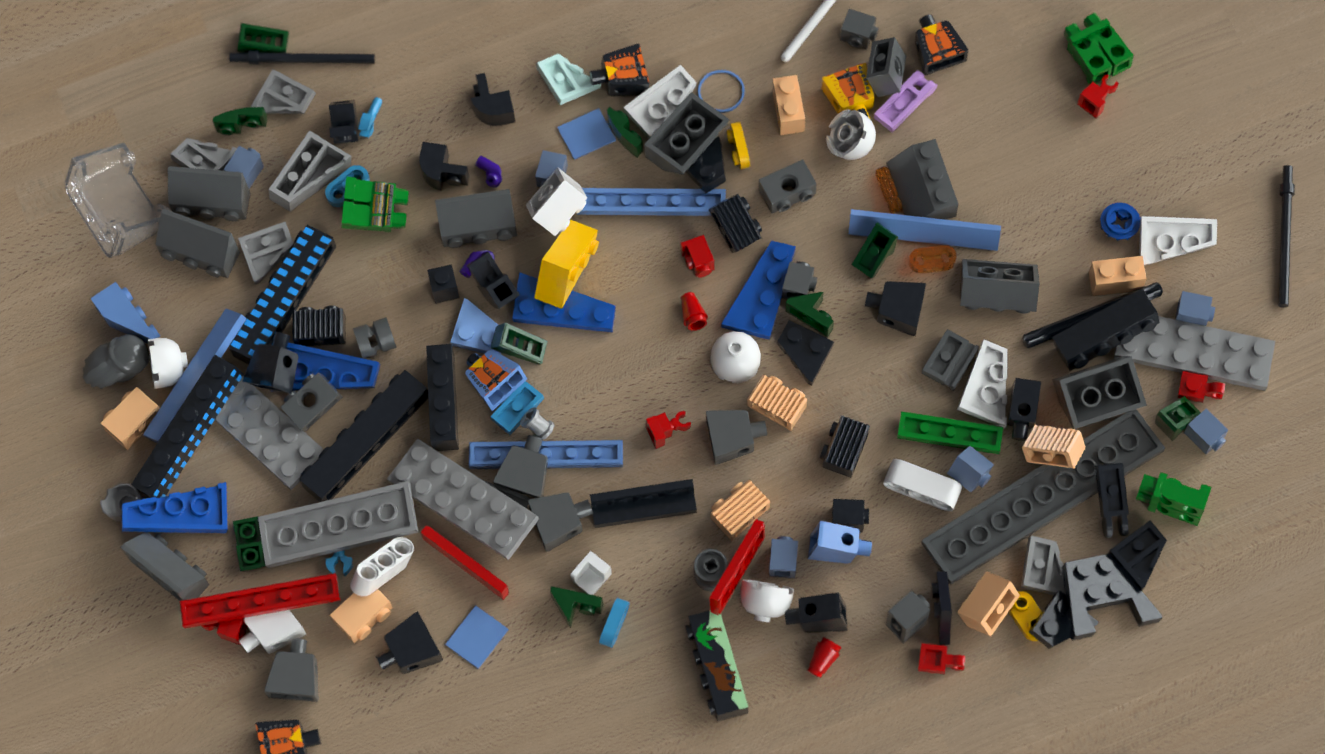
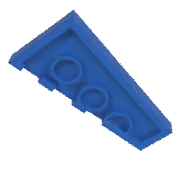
[721,240,796,340]
[512,272,616,333]
[270,342,381,391]
[121,482,228,533]

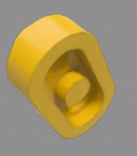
[726,122,750,169]
[1009,591,1042,641]

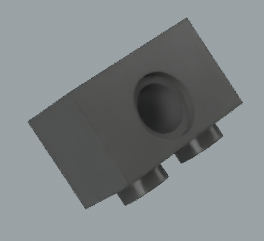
[866,37,906,97]
[758,160,817,214]
[281,373,343,431]
[886,591,930,644]

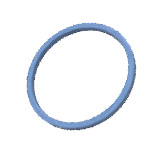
[698,70,745,113]

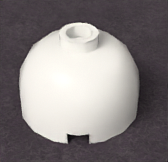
[826,109,876,160]
[710,331,761,384]
[148,338,188,389]
[740,580,794,622]

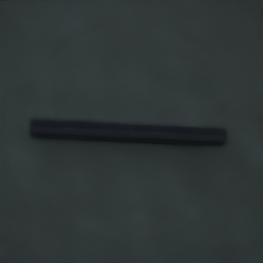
[1022,282,1163,348]

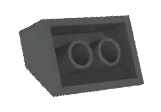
[644,92,730,175]
[886,139,959,219]
[168,166,251,221]
[435,189,517,248]
[156,209,240,278]
[960,259,1040,314]
[1052,356,1147,429]
[121,532,209,601]

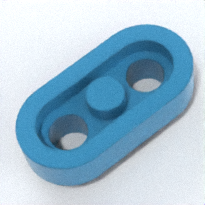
[325,165,370,207]

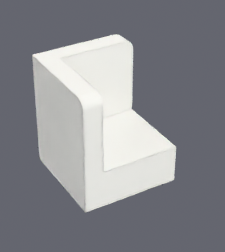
[570,551,612,595]

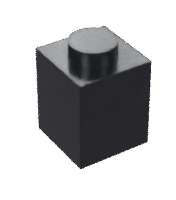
[427,264,460,304]
[832,499,869,533]

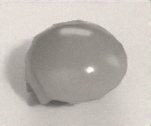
[100,484,142,522]

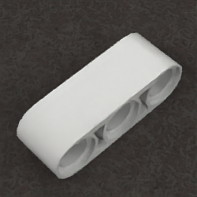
[883,459,962,511]
[350,537,414,596]

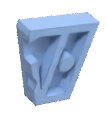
[450,298,501,354]

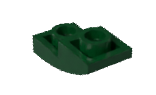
[213,107,268,135]
[607,107,643,158]
[233,516,266,572]

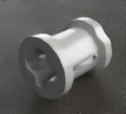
[520,407,555,440]

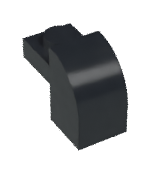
[471,73,516,126]
[329,100,359,144]
[419,142,469,191]
[466,252,520,309]

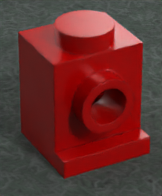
[680,235,715,278]

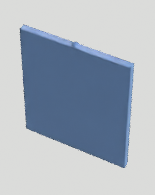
[557,108,616,160]
[445,605,509,669]

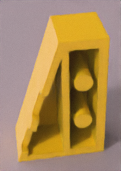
[534,220,599,309]

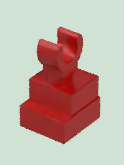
[1077,74,1119,119]
[645,411,691,449]
[202,618,247,645]

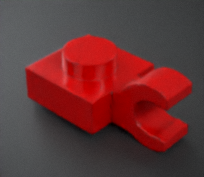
[1177,371,1225,403]
[918,643,966,674]

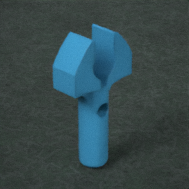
[358,97,382,138]
[326,550,353,576]

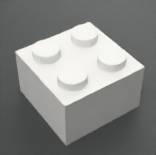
[526,167,587,236]

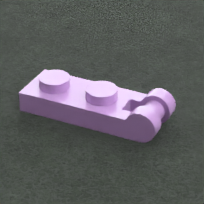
[874,70,937,133]

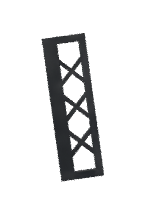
[590,479,697,528]

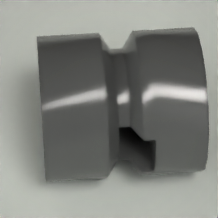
[353,317,397,359]
[694,549,728,592]

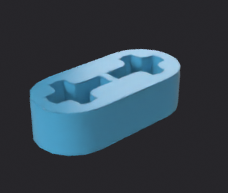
[599,598,630,648]

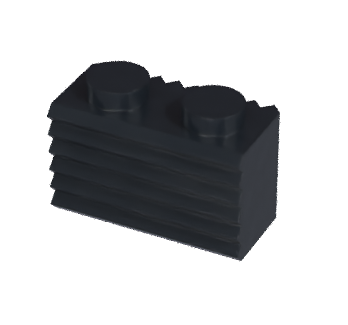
[709,194,762,253]
[292,306,346,346]
[820,416,870,478]

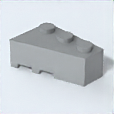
[269,131,351,212]

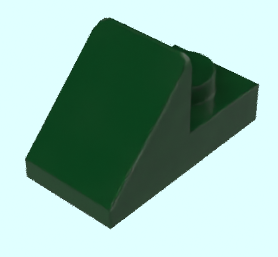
[851,223,898,279]
[785,292,834,337]
[1155,396,1201,441]
[550,586,604,628]

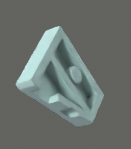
[536,54,601,105]

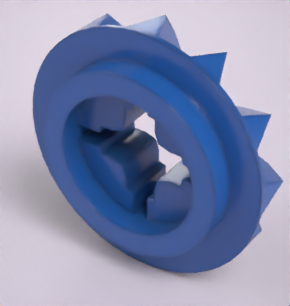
[1100,203,1140,241]

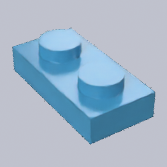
[490,381,544,435]

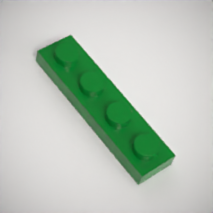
[897,411,1003,454]

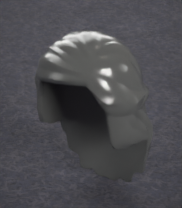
[83,334,150,389]

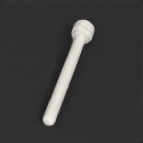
[781,0,836,62]

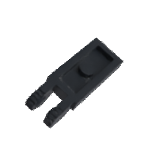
[1095,463,1129,538]

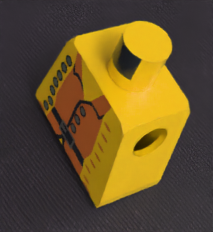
[821,63,874,119]

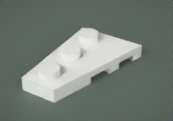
[624,65,696,139]
[1139,216,1217,266]
[957,340,1007,429]

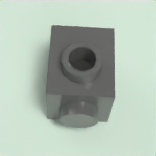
[840,9,879,49]
[782,261,818,299]

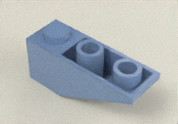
[90,282,160,344]

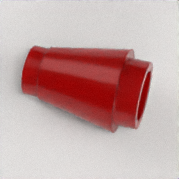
[681,292,708,331]
[807,637,841,678]

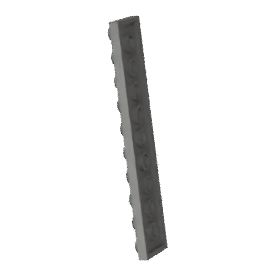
[921,409,1165,585]

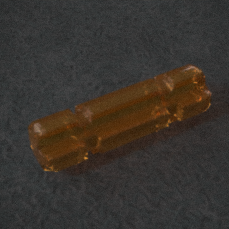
[875,166,903,214]

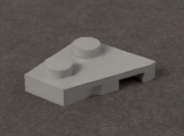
[251,69,316,114]
[171,138,237,171]
[238,222,294,284]
[1021,536,1065,595]

